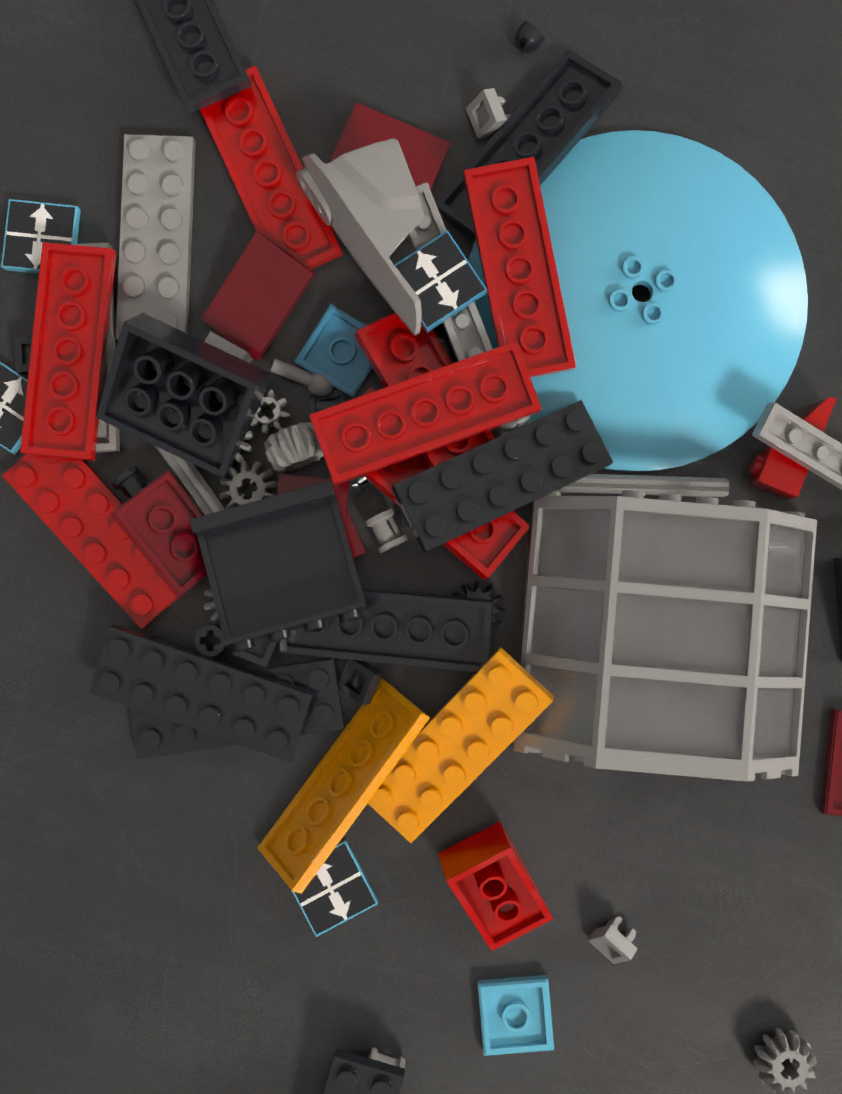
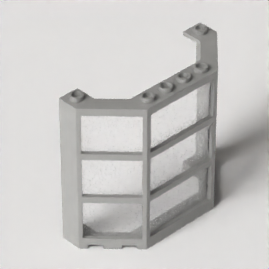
[511,490,817,782]

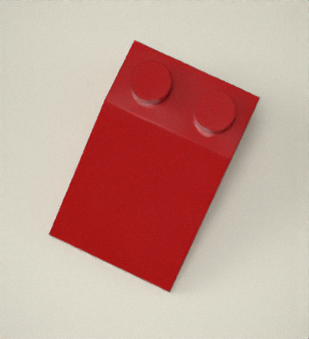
[438,821,553,951]

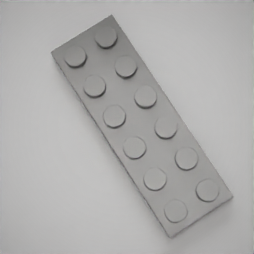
[116,134,196,341]

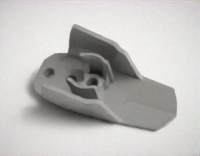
[296,139,424,336]

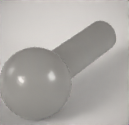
[270,358,334,398]

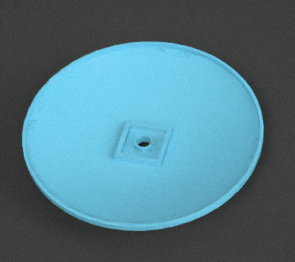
[469,130,808,472]

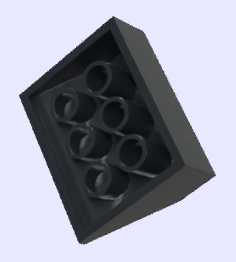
[96,313,271,478]

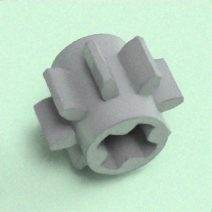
[251,390,291,435]

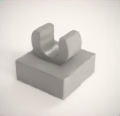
[466,88,511,140]
[588,916,638,964]

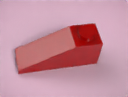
[748,397,836,500]

